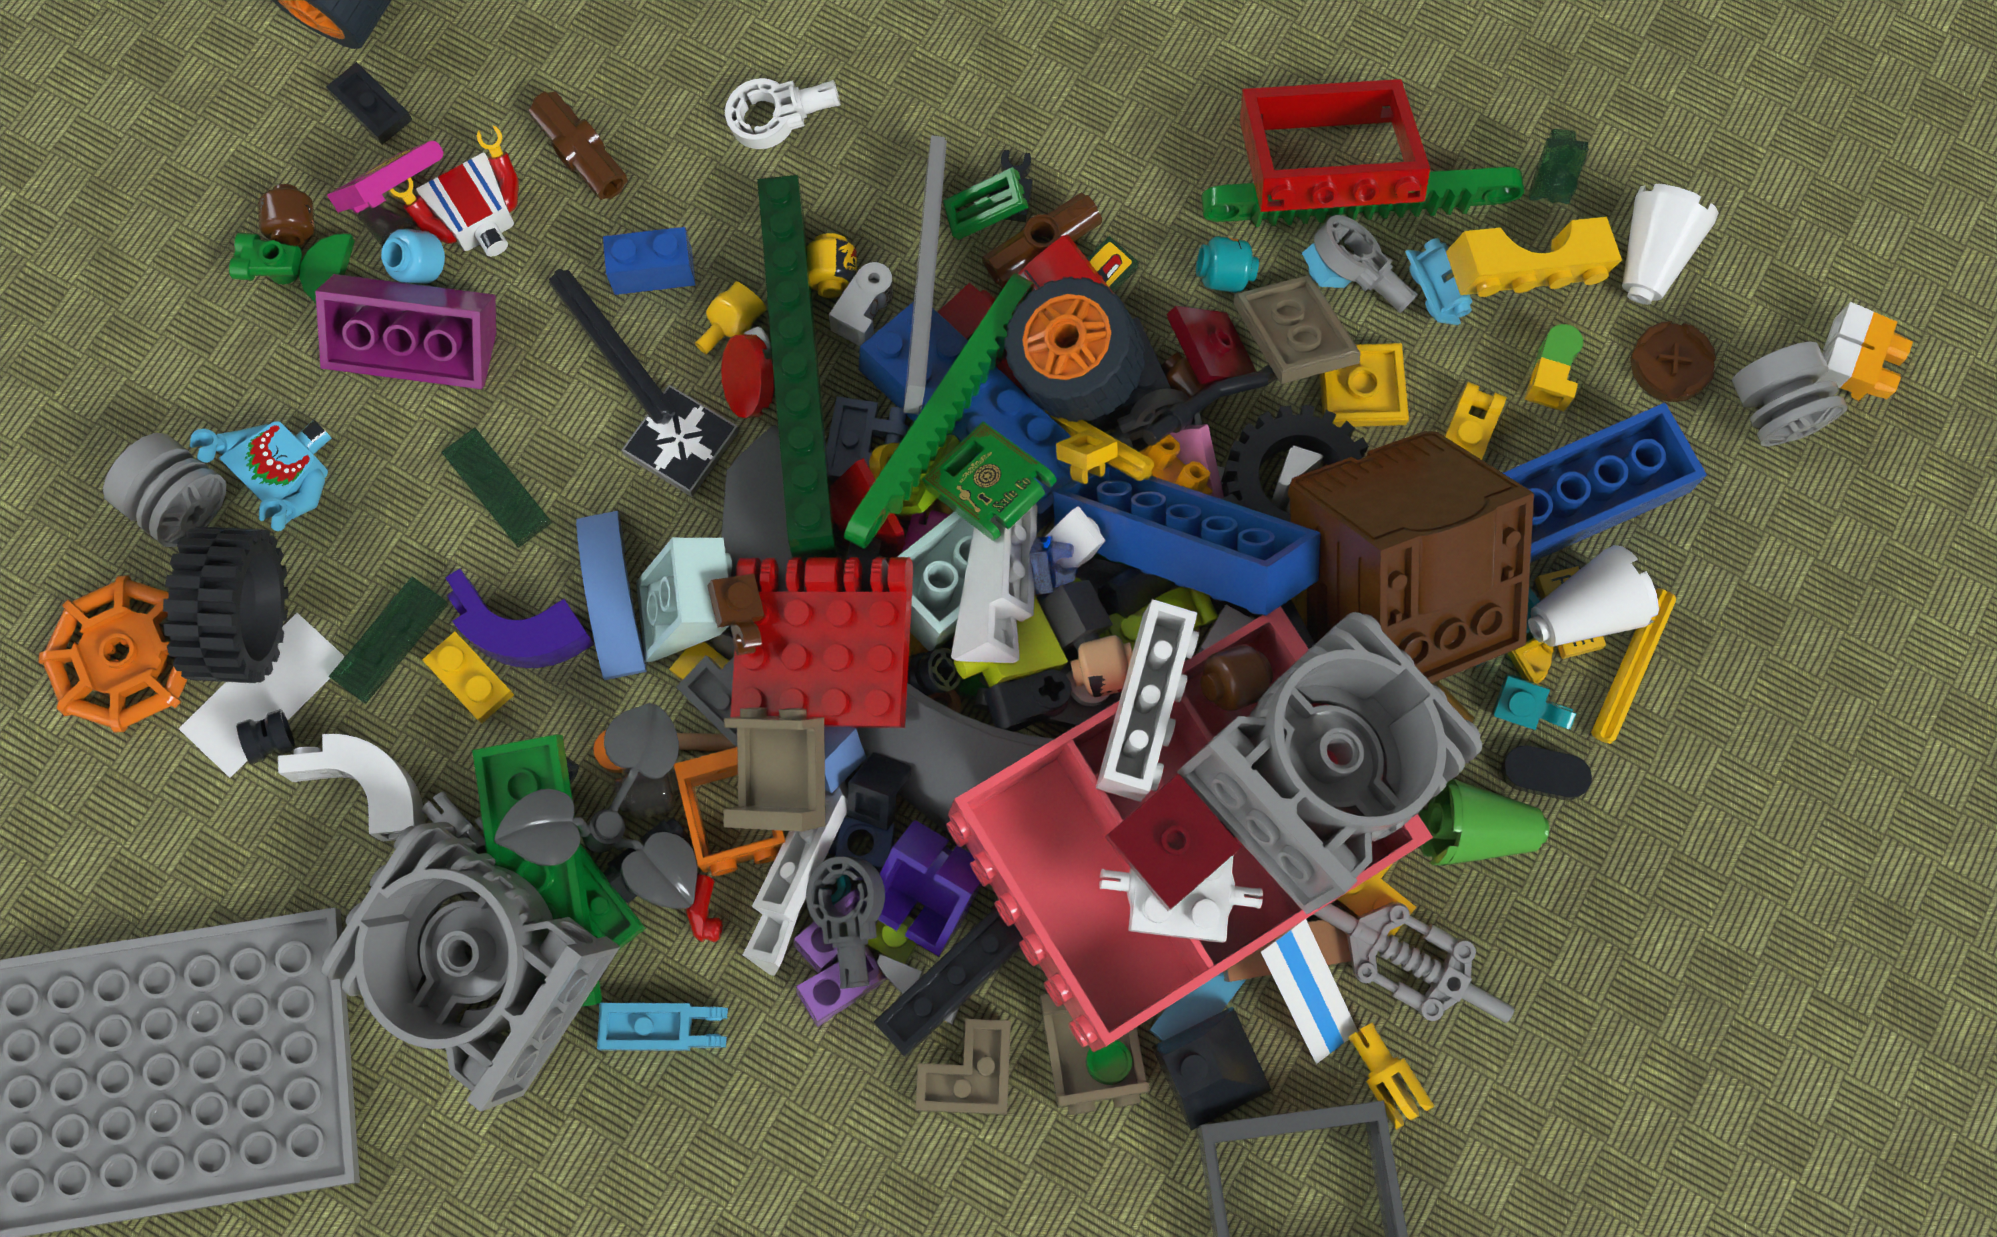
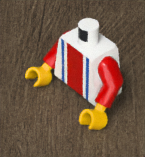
[388,125,519,257]

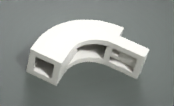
[278,734,425,841]

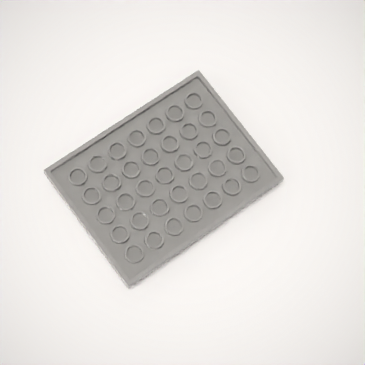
[0,907,360,1237]

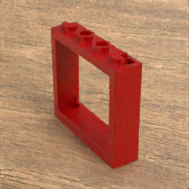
[1240,79,1430,212]

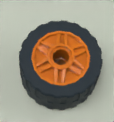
[271,0,392,49]
[1004,277,1145,422]

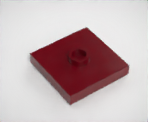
[1166,306,1257,384]
[1105,773,1242,911]

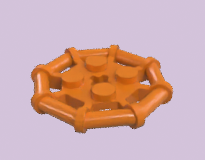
[38,575,188,733]

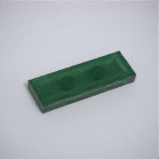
[441,428,552,548]
[328,576,448,704]

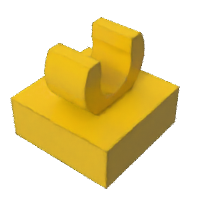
[1056,430,1118,484]

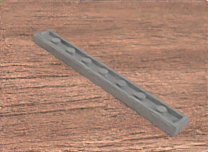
[903,135,947,414]

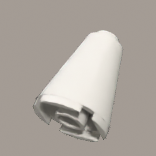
[1622,184,1719,305]
[1528,545,1659,647]

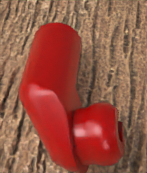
[685,875,723,943]

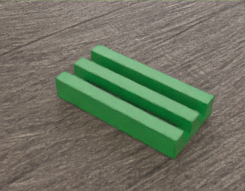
[943,167,1029,240]

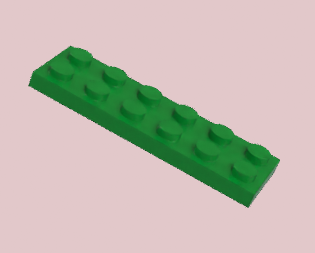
[472,735,602,1007]

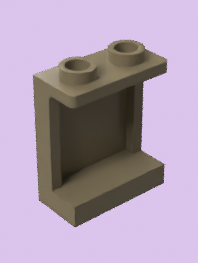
[723,707,826,832]
[1040,994,1150,1115]

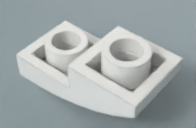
[1035,506,1106,592]

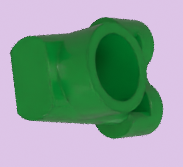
[229,232,302,285]

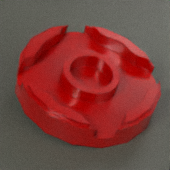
[721,334,775,418]

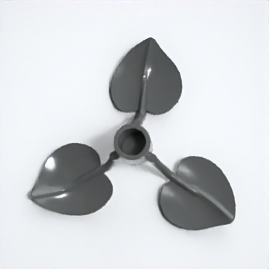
[494,703,698,909]

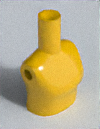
[695,281,767,355]

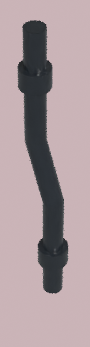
[1143,364,1277,446]

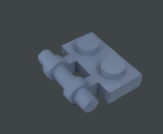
[826,396,908,481]

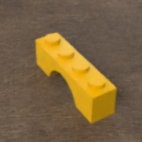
[1446,217,1622,297]

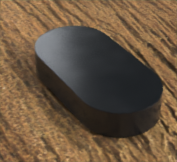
[1501,746,1592,800]

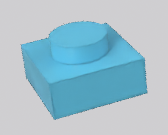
[1302,243,1352,288]

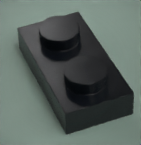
[326,62,412,145]

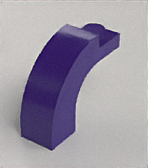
[445,568,594,668]

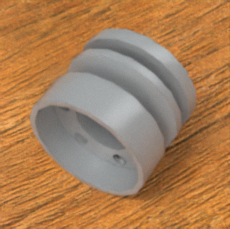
[1732,341,1847,447]
[103,433,226,547]

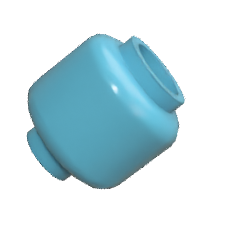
[381,229,445,284]

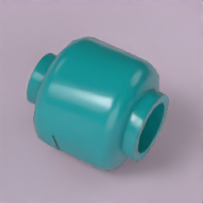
[1196,236,1259,293]

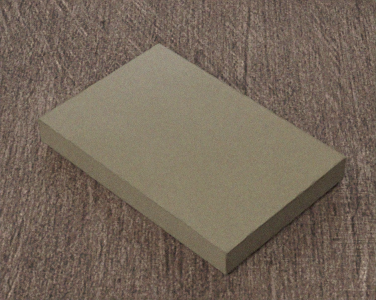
[1234,275,1360,384]

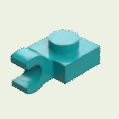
[1492,673,1577,730]

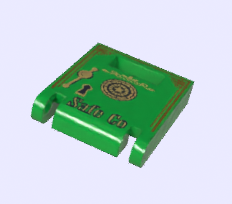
[922,421,1057,541]

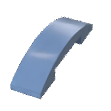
[576,511,647,680]

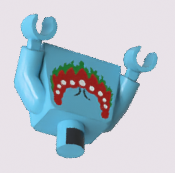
[189,420,332,531]

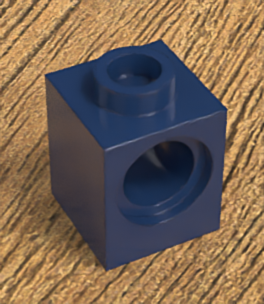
[829,817,896,873]

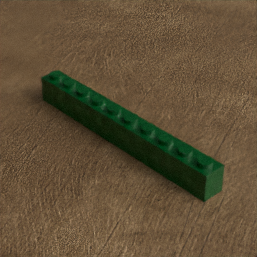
[757,175,837,563]

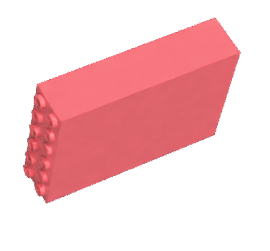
[946,606,1433,1052]

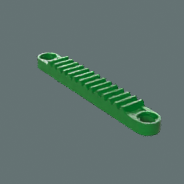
[1201,167,1524,227]
[844,273,1035,549]

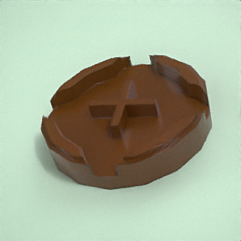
[1630,321,1716,402]

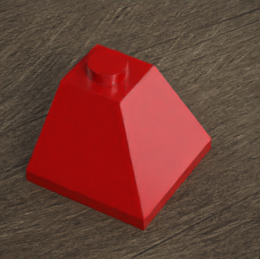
[830,458,905,558]

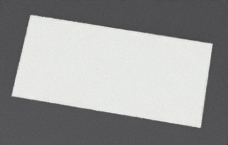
[179,613,348,778]

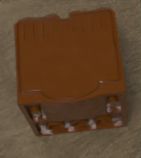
[1288,431,1534,684]

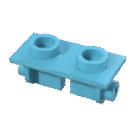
[1405,238,1473,325]

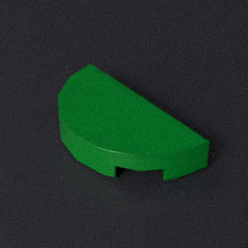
[299,234,355,304]

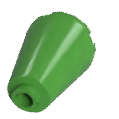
[1419,778,1549,866]

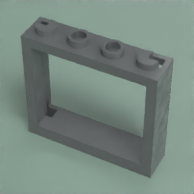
[1197,1100,1408,1237]

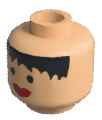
[1071,635,1133,697]

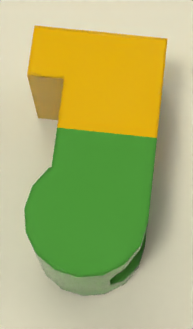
[1524,324,1583,412]

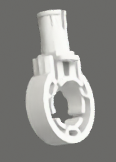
[725,78,841,149]

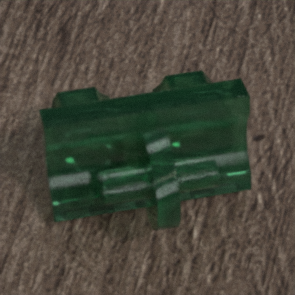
[1529,129,1589,204]

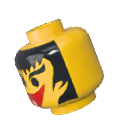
[806,233,857,298]

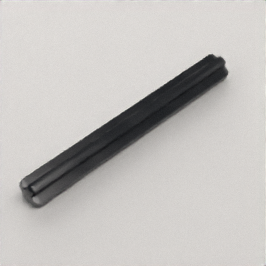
[549,269,675,425]

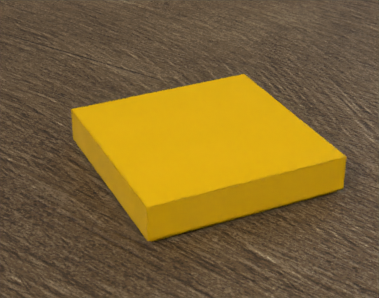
[1320,343,1409,427]

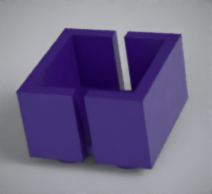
[878,820,982,957]

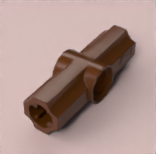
[528,91,628,200]
[982,192,1102,288]

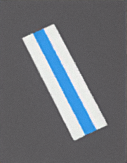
[1261,919,1358,1064]

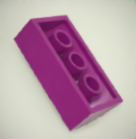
[315,274,496,389]

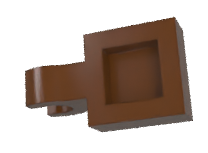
[707,574,765,656]

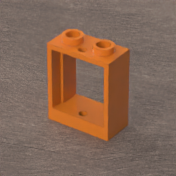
[674,747,786,876]

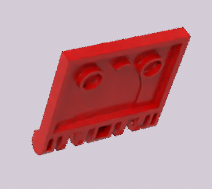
[730,557,913,728]

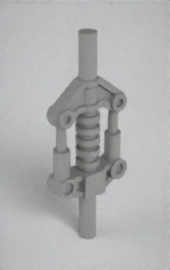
[1314,902,1514,1023]

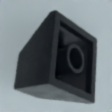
[1152,1007,1271,1131]

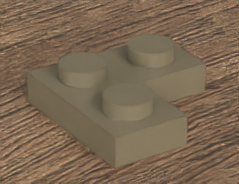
[915,1019,1011,1115]

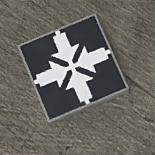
[621,385,739,497]

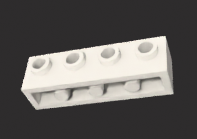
[1096,599,1199,802]

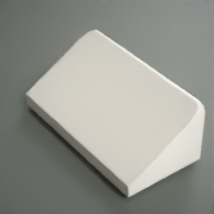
[1271,445,1323,510]

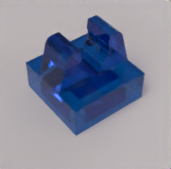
[1029,536,1077,594]

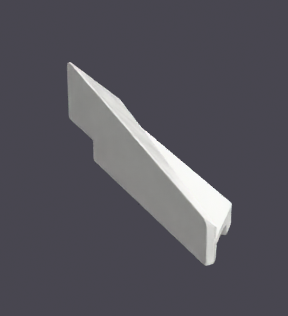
[951,504,1037,663]
[743,780,848,976]

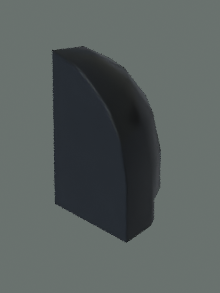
[1098,566,1176,619]

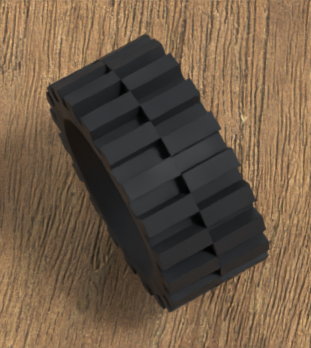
[1221,405,1369,522]
[163,526,288,683]

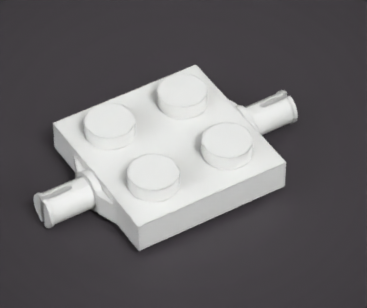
[1099,856,1263,943]

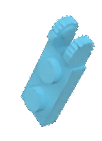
[597,1003,728,1051]

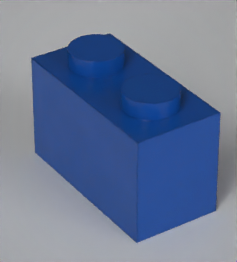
[603,227,696,295]

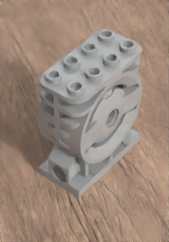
[1177,612,1482,914]
[321,822,620,1112]

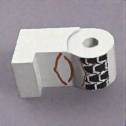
[829,262,893,346]

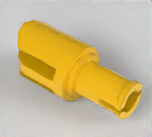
[1348,1022,1435,1130]

